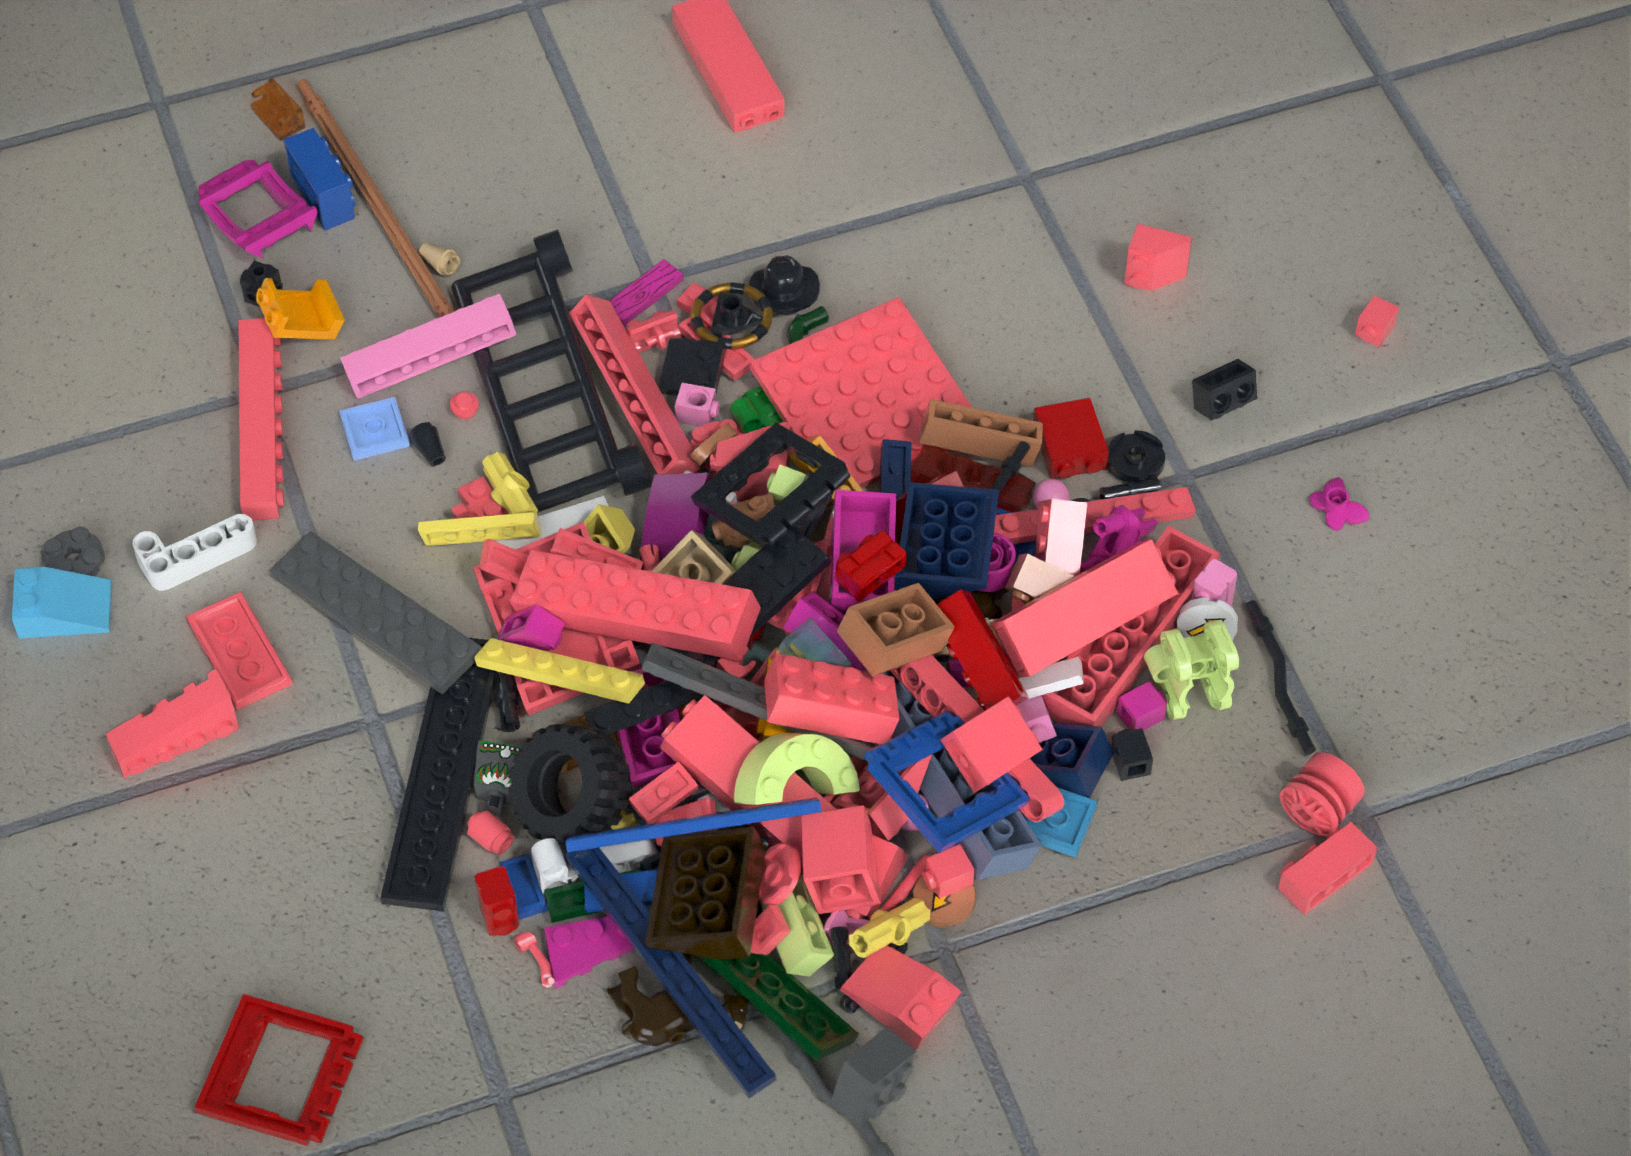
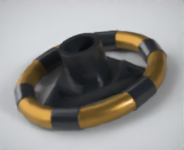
[690,282,773,350]

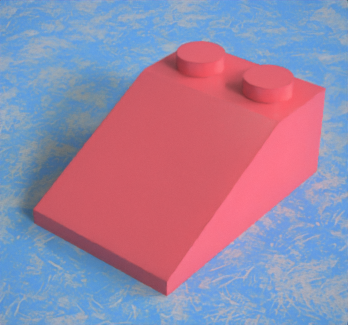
[832,738,932,841]
[840,946,962,1050]

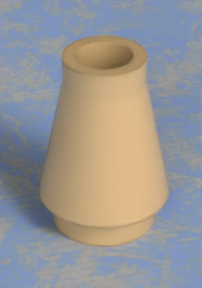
[419,242,460,275]

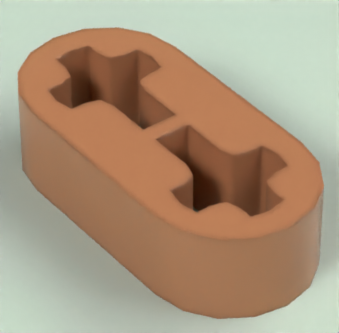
[690,423,738,467]

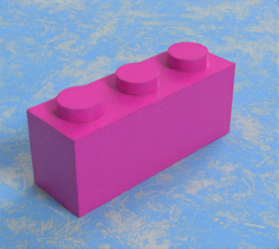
[783,592,868,672]

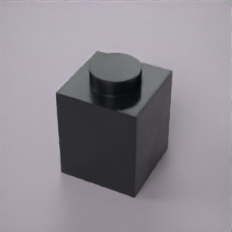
[1111,728,1153,781]

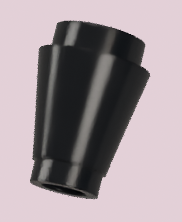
[410,422,446,467]

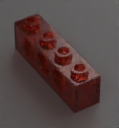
[911,444,1033,513]

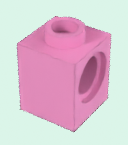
[675,383,720,427]

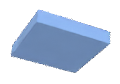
[339,397,410,461]

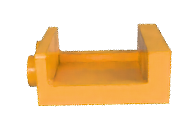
[256,278,345,340]

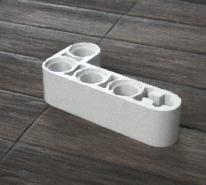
[132,514,257,591]
[531,838,659,895]

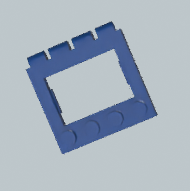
[865,711,1030,854]

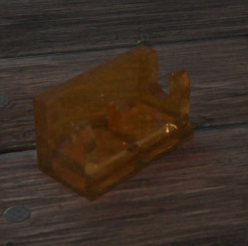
[250,78,306,142]

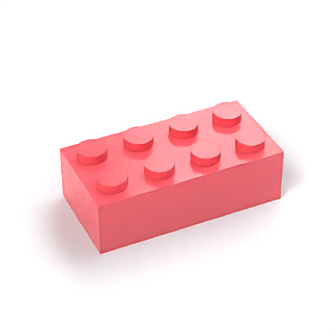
[764,653,899,744]

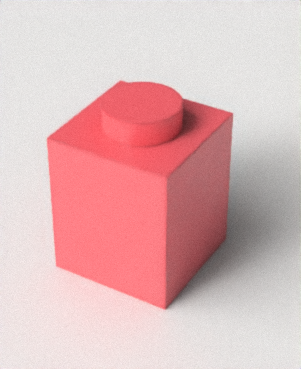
[1355,295,1399,347]
[923,844,975,899]

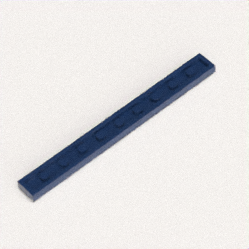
[566,847,776,1098]

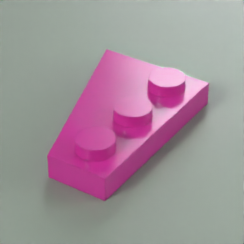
[544,916,634,989]

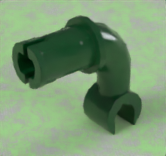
[787,306,829,344]

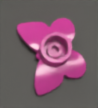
[1309,477,1369,531]

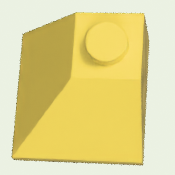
[583,504,635,554]

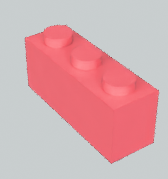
[1278,822,1377,915]

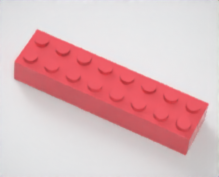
[1041,526,1220,727]
[510,550,761,661]

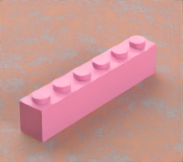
[340,294,517,399]

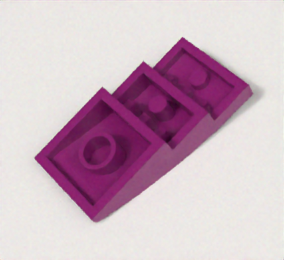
[640,473,711,570]

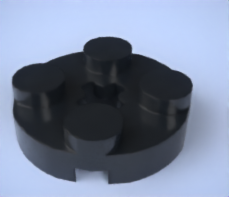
[1107,430,1166,482]

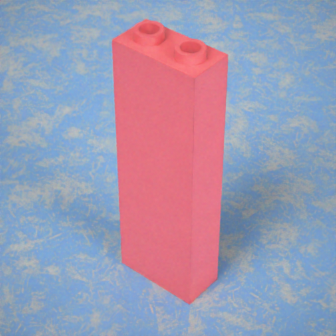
[672,0,784,133]
[991,539,1178,678]
[660,695,837,872]

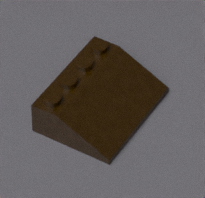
[645,827,766,960]

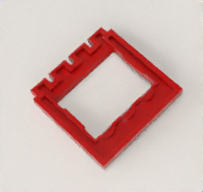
[194,994,364,1146]

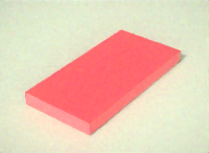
[186,592,293,710]

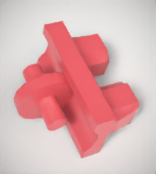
[627,310,681,353]

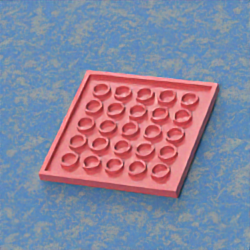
[749,297,972,488]

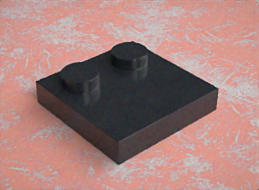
[658,338,726,395]

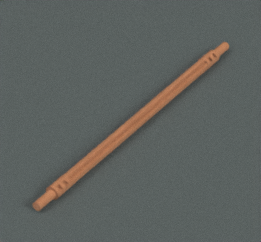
[297,79,455,318]

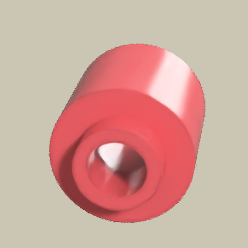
[467,810,514,855]

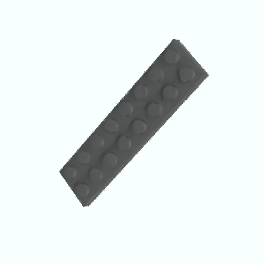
[269,531,482,694]

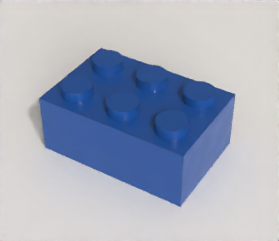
[283,127,356,231]

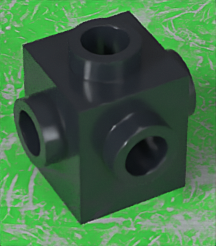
[240,260,283,307]

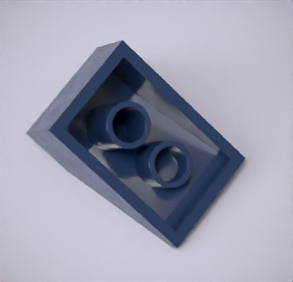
[1030,723,1114,798]

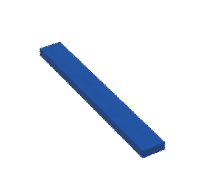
[566,798,822,852]

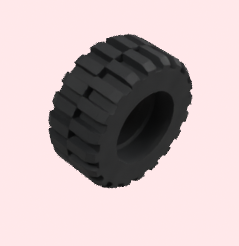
[508,724,631,845]

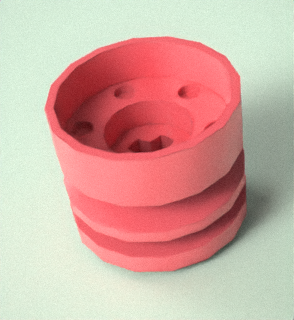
[1280,752,1364,837]

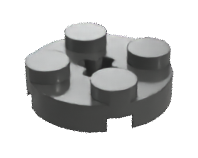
[43,527,105,576]

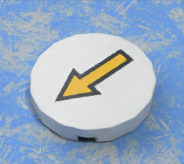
[1177,598,1238,640]

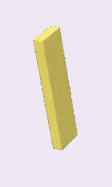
[418,512,541,546]

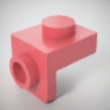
[750,905,791,955]

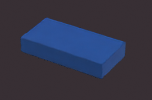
[499,854,548,920]

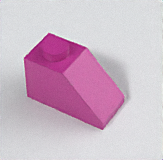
[497,604,565,651]

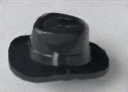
[749,255,820,315]

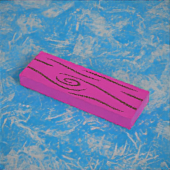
[610,259,684,326]

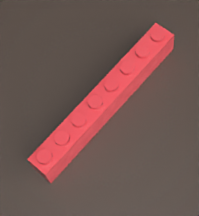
[569,294,701,475]
[239,318,285,521]

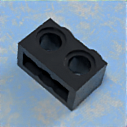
[1192,359,1257,421]

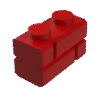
[835,530,907,602]
[474,866,520,936]

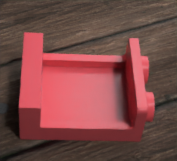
[940,696,1043,793]

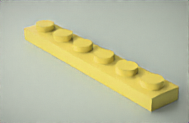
[474,638,645,704]

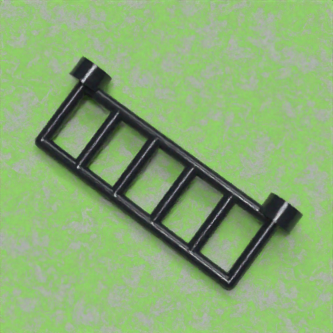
[451,229,652,513]

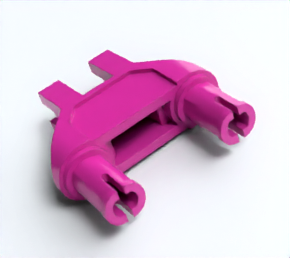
[1080,505,1158,574]

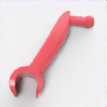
[514,932,555,988]

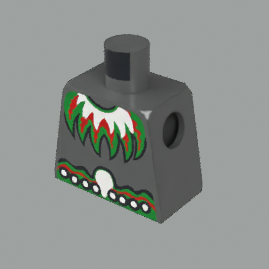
[474,740,523,816]

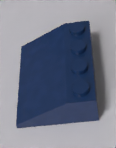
[895,482,999,600]

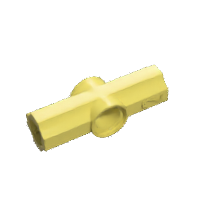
[482,452,539,519]
[849,898,930,958]

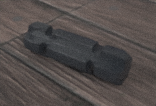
[831,926,851,990]

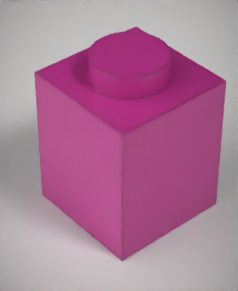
[1117,681,1167,731]

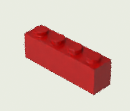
[937,590,1029,711]

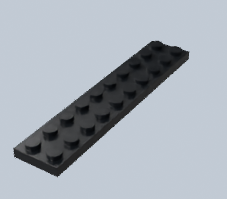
[380,637,498,911]

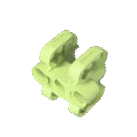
[1144,619,1239,720]

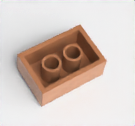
[837,583,955,676]

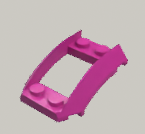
[197,160,317,259]

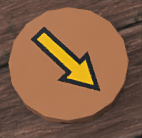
[913,875,976,928]

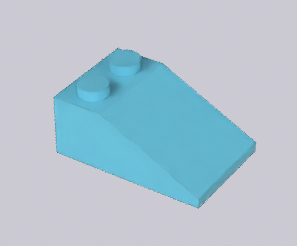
[12,567,112,639]

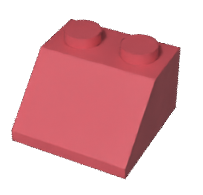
[1124,224,1192,291]

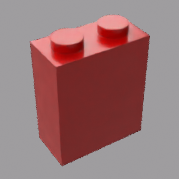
[1033,398,1109,479]

